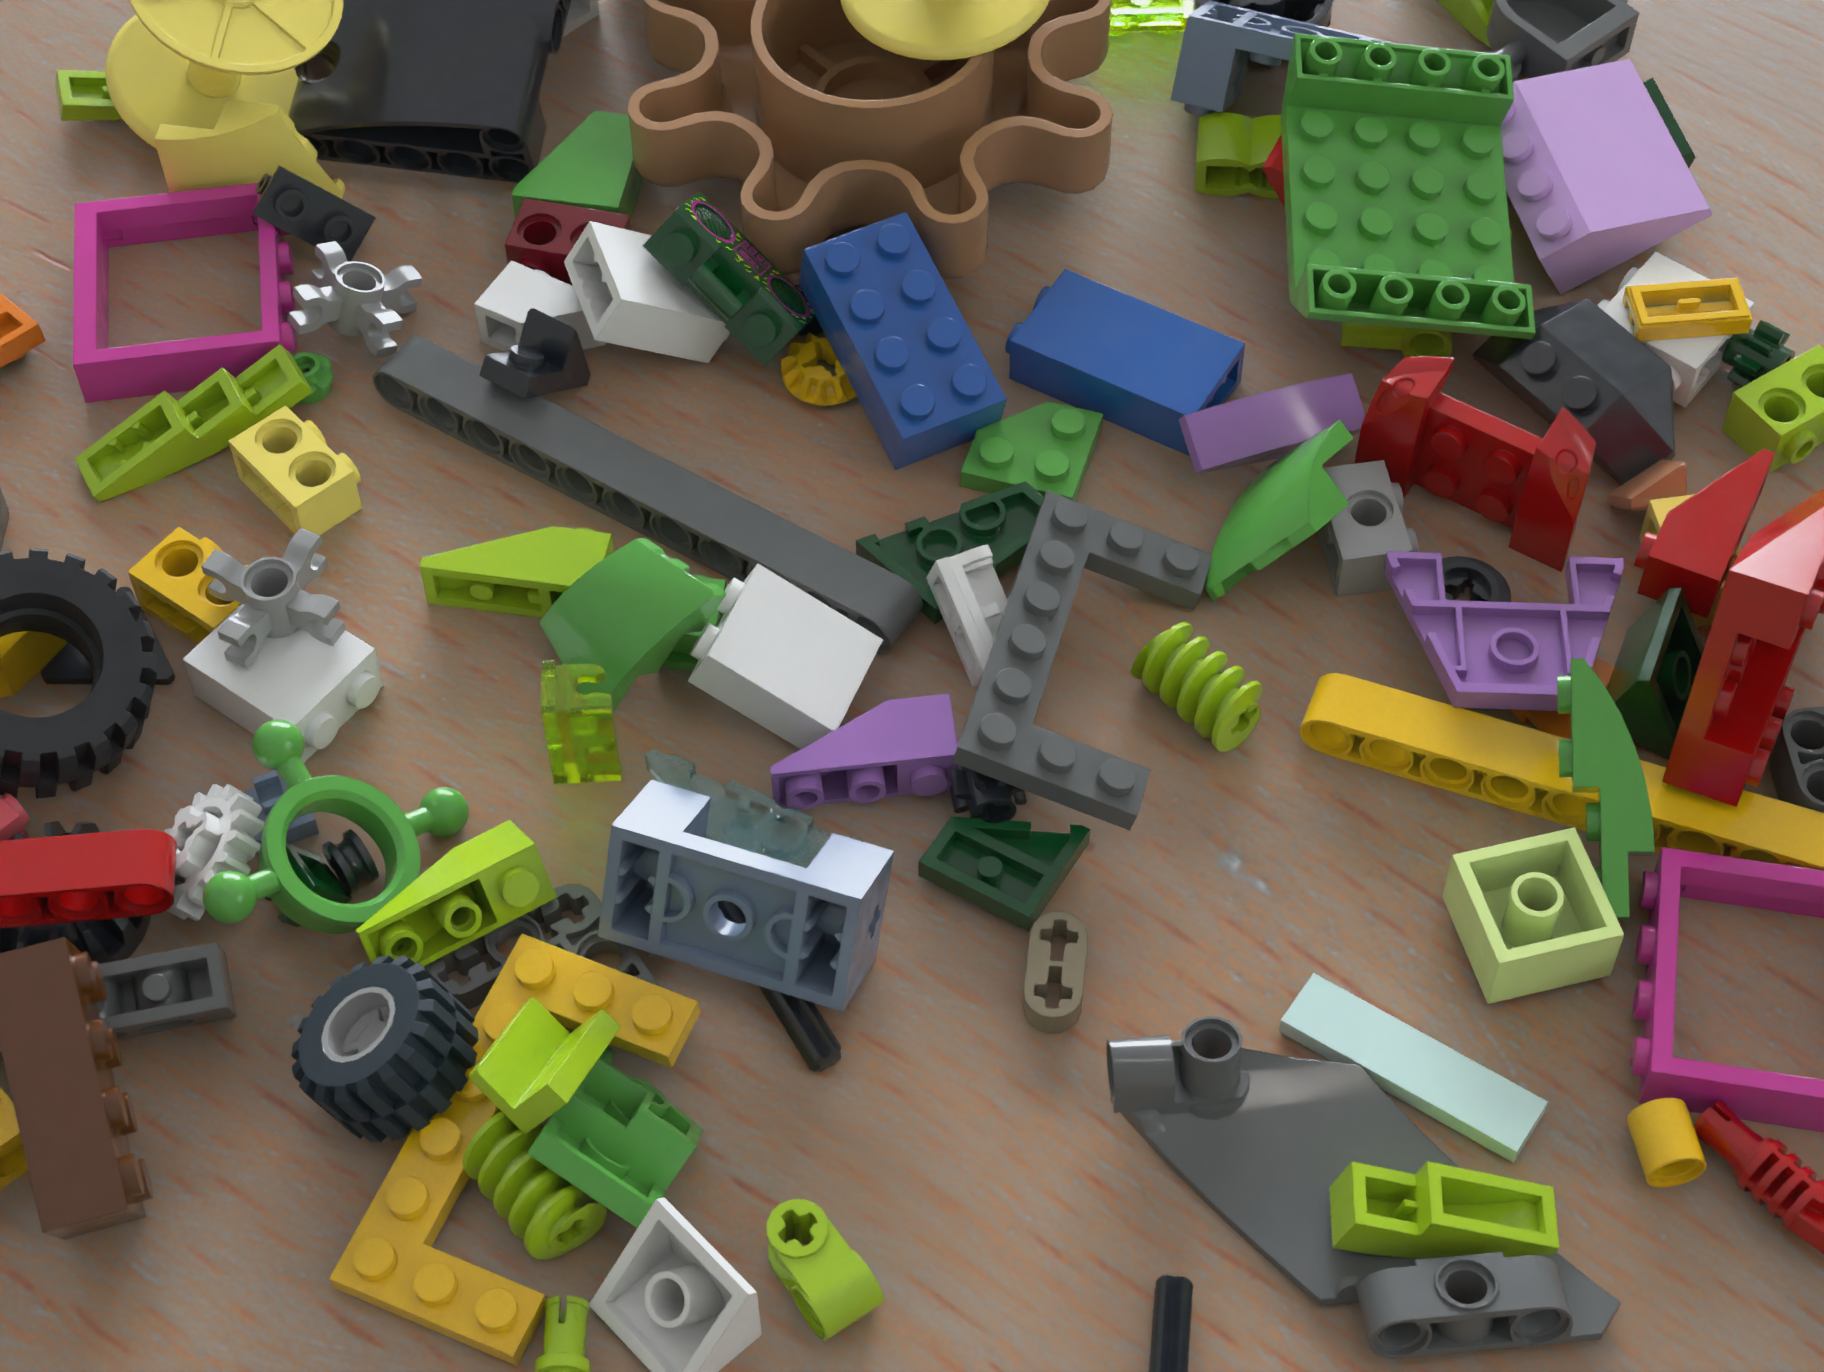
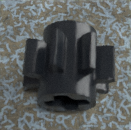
[949,766,1027,823]

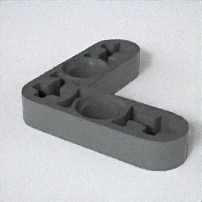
[428,884,660,1009]

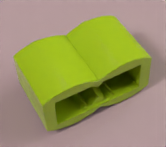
[1195,112,1281,199]

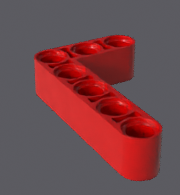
[0,829,177,928]

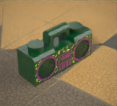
[643,191,815,366]

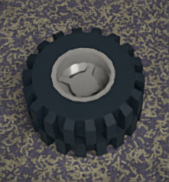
[291,955,479,1143]

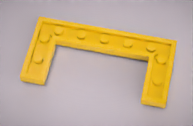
[329,934,701,1366]

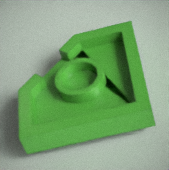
[960,401,1103,501]

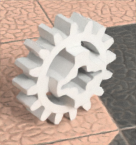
[164,784,265,921]

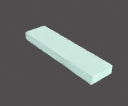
[1279,973,1548,1163]

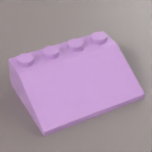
[1501,59,1713,295]

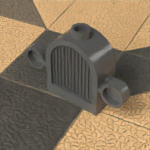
[1487,0,1639,82]

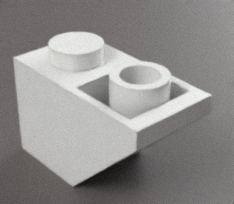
[474,261,606,351]

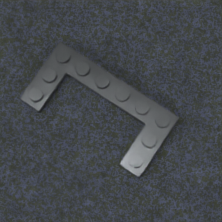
[952,491,1211,831]

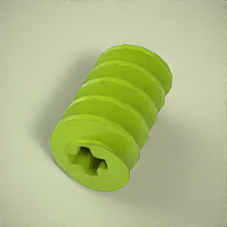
[1130,622,1263,752]
[462,1111,607,1260]

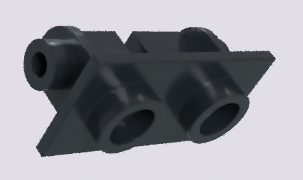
[252,165,376,262]

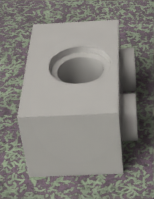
[1317,460,1419,597]

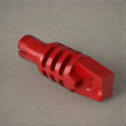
[1693,1101,1824,1254]

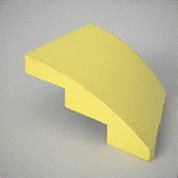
[154,100,346,199]

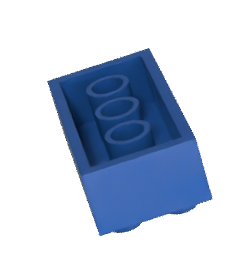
[798,212,1007,470]

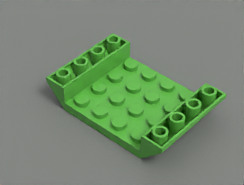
[1281,33,1536,339]

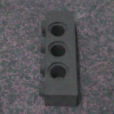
[0,942,236,1062]

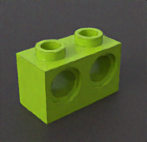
[1721,345,1824,474]

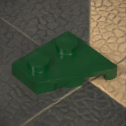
[918,817,1090,931]

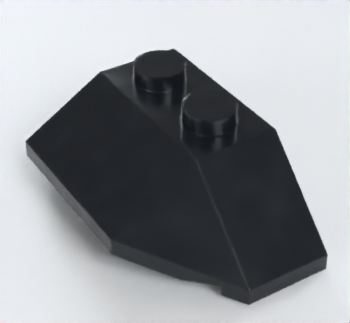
[1472,298,1675,485]

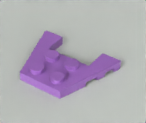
[1384,551,1624,711]

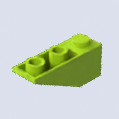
[356,820,557,967]

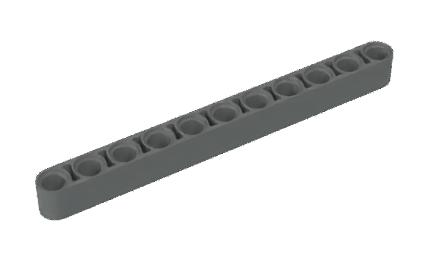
[373,336,923,653]

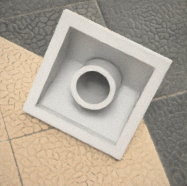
[590,1198,762,1372]

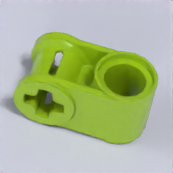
[767,1199,884,1341]

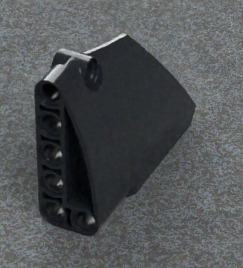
[288,0,572,183]

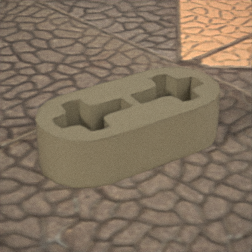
[1023,911,1088,1034]

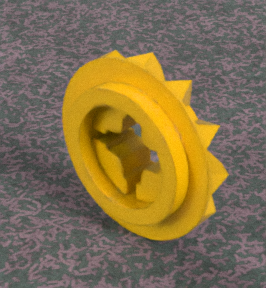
[781,332,857,406]

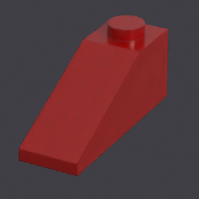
[1634,449,1775,618]

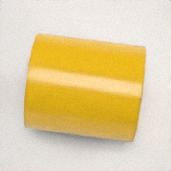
[1626,1098,1707,1188]

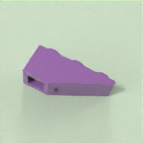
[770,694,959,810]

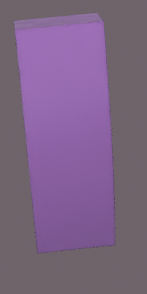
[1178,373,1365,474]

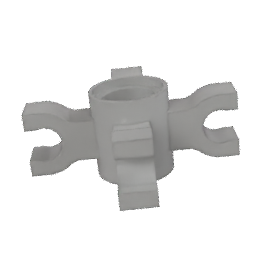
[288,241,423,358]
[201,528,346,669]

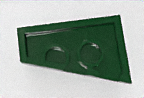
[856,481,1044,624]

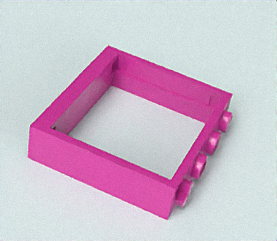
[73,183,298,403]
[1629,847,1824,1132]

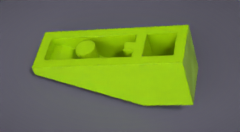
[419,526,614,618]

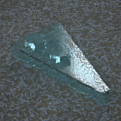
[645,749,863,868]

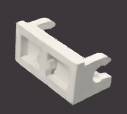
[926,545,1008,687]

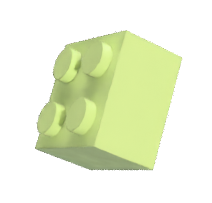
[1442,827,1624,1004]

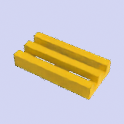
[1622,278,1753,342]

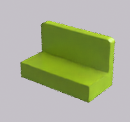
[469,998,621,1135]

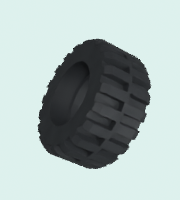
[0,548,158,799]

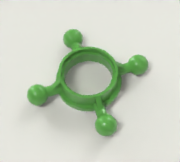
[203,719,469,970]

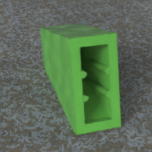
[512,111,644,222]

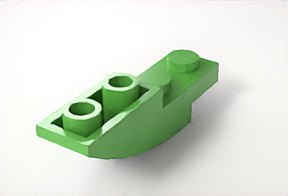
[1557,658,1655,920]

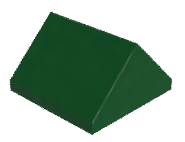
[1607,588,1705,760]

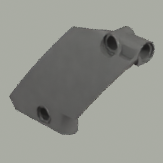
[1106,1016,1620,1358]

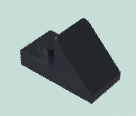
[479,308,590,399]

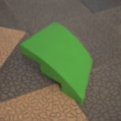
[1205,420,1354,601]
[539,538,726,717]
[527,1046,703,1228]

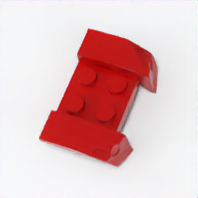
[1354,356,1596,572]

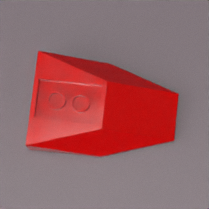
[1662,488,1824,807]

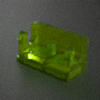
[541,660,622,784]

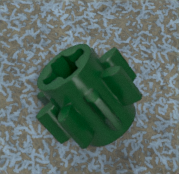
[1722,320,1795,387]

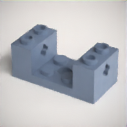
[1170,1,1398,116]
[598,780,894,1012]

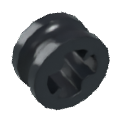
[322,829,379,894]

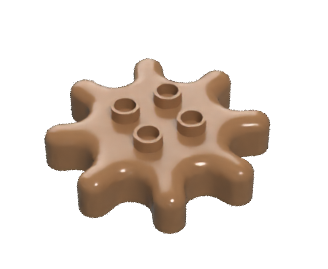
[627,0,1113,279]

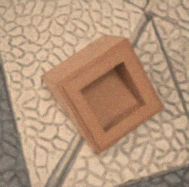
[1607,459,1687,511]

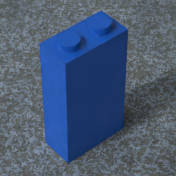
[1005,269,1245,456]

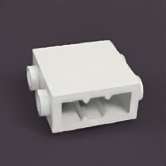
[1598,252,1754,407]

